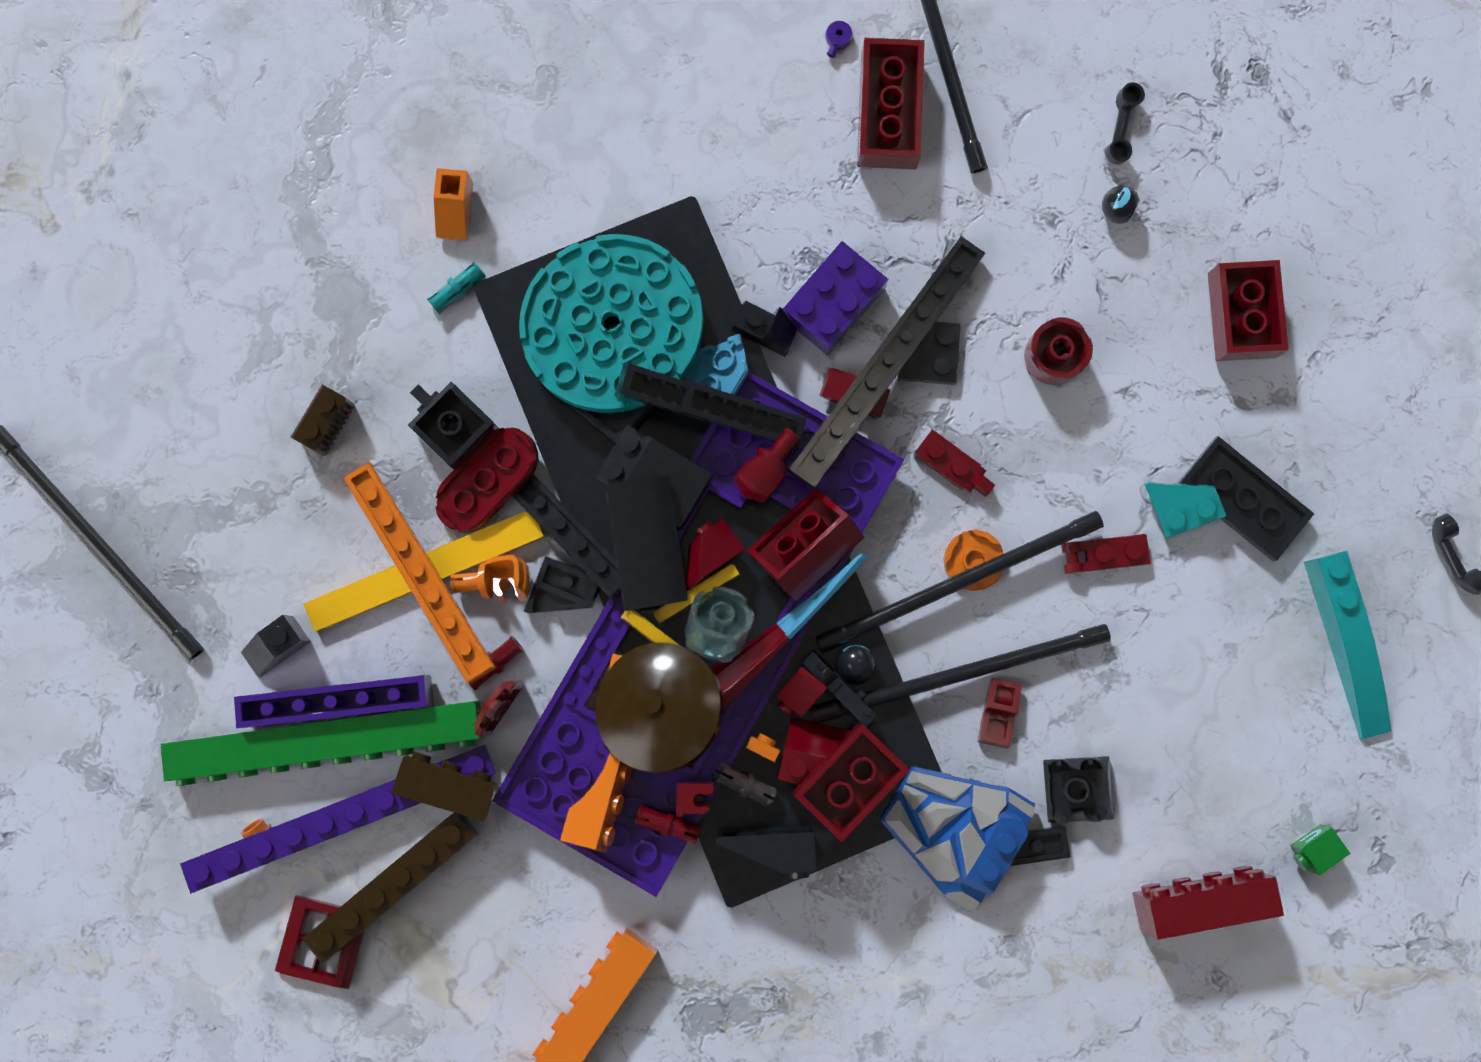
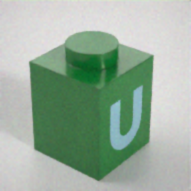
[1290,824,1351,875]

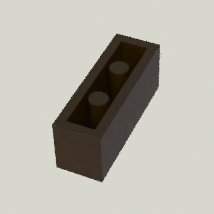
[391,751,498,821]

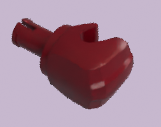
[732,428,801,503]

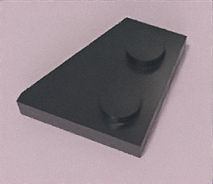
[897,322,961,385]
[524,556,600,613]

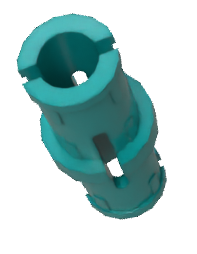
[427,261,486,315]

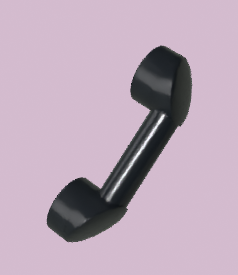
[1104,82,1145,165]
[1432,513,1481,595]

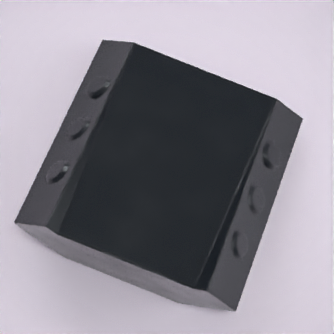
[1043,756,1115,823]

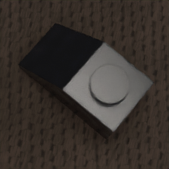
[241,615,311,678]

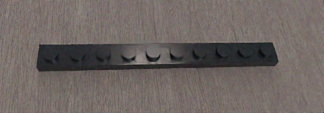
[788,236,985,490]

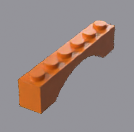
[560,654,632,853]

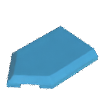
[682,334,749,425]

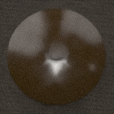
[595,643,723,773]

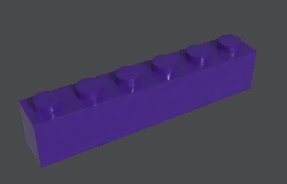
[234,675,434,729]

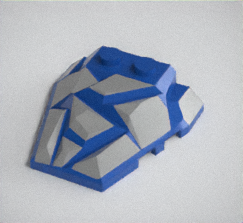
[880,766,1036,911]

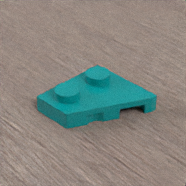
[1144,481,1226,538]

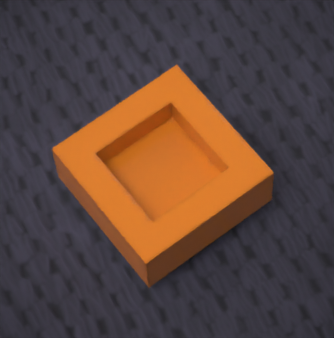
[746,733,780,762]

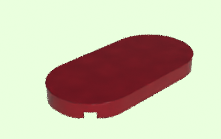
[435,427,538,533]

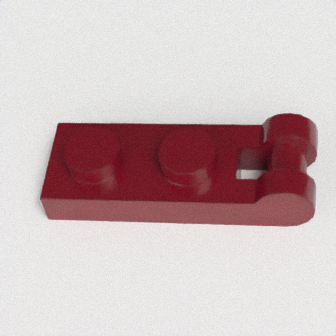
[1061,534,1151,574]

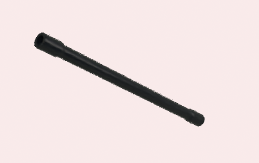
[921,0,988,174]
[0,425,204,661]
[815,510,1104,653]
[809,624,1111,725]

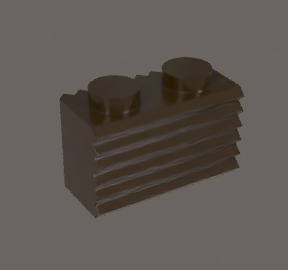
[290,384,355,456]

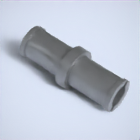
[713,762,776,807]

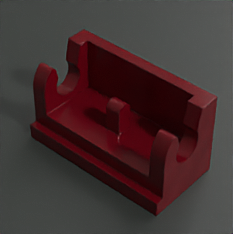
[676,780,714,817]

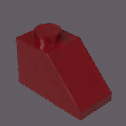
[686,519,746,589]
[776,667,827,717]

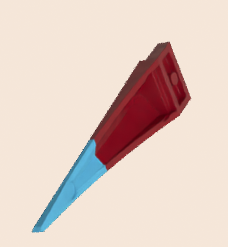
[710,553,867,710]

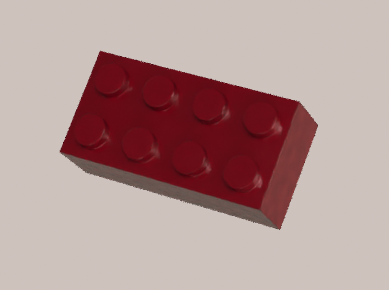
[857,37,925,170]
[1132,866,1284,940]

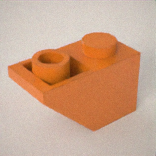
[433,168,473,241]

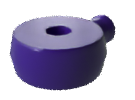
[825,21,853,58]

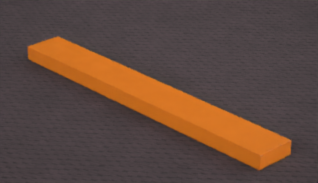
[343,462,496,685]

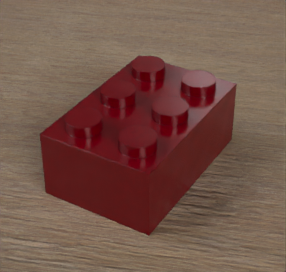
[1208,260,1289,361]
[792,723,910,842]

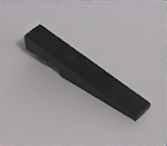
[615,363,807,448]

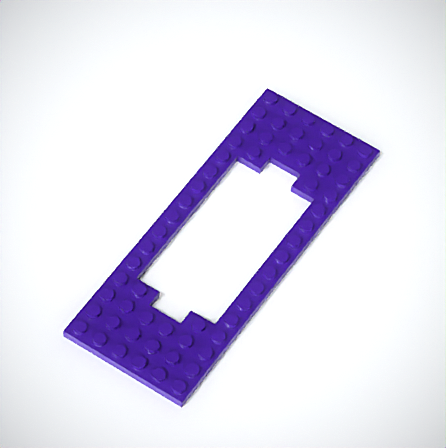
[492,372,904,897]

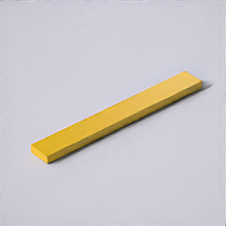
[303,511,545,632]

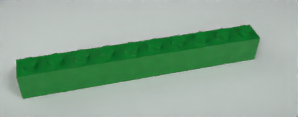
[160,701,484,786]

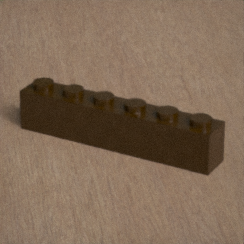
[302,813,479,964]

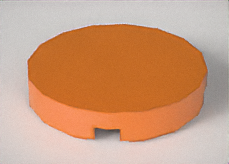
[943,530,1004,591]

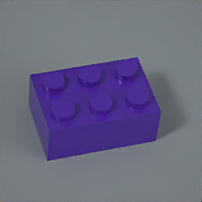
[783,241,889,356]

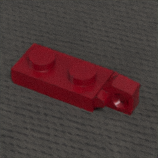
[913,429,995,497]

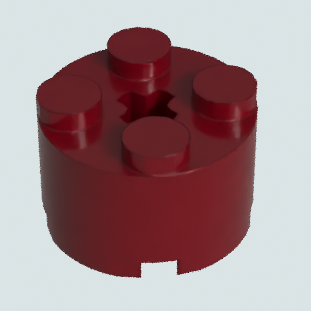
[1024,317,1093,385]

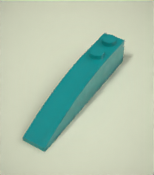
[1304,551,1391,740]

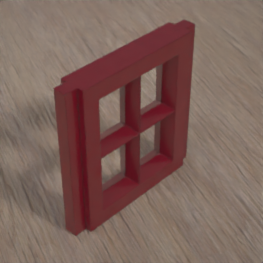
[275,895,365,989]

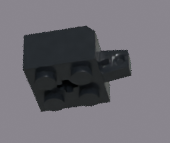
[408,381,499,470]

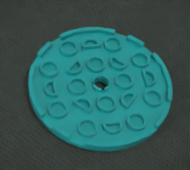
[519,234,704,413]

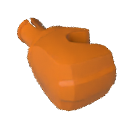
[450,555,530,604]

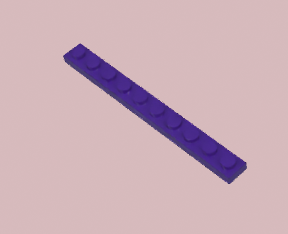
[180,745,496,894]

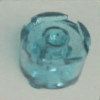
[685,587,754,663]

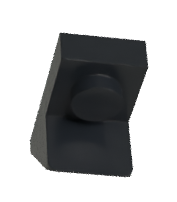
[731,300,797,357]

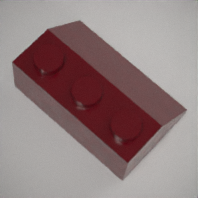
[747,488,865,601]
[777,717,882,785]

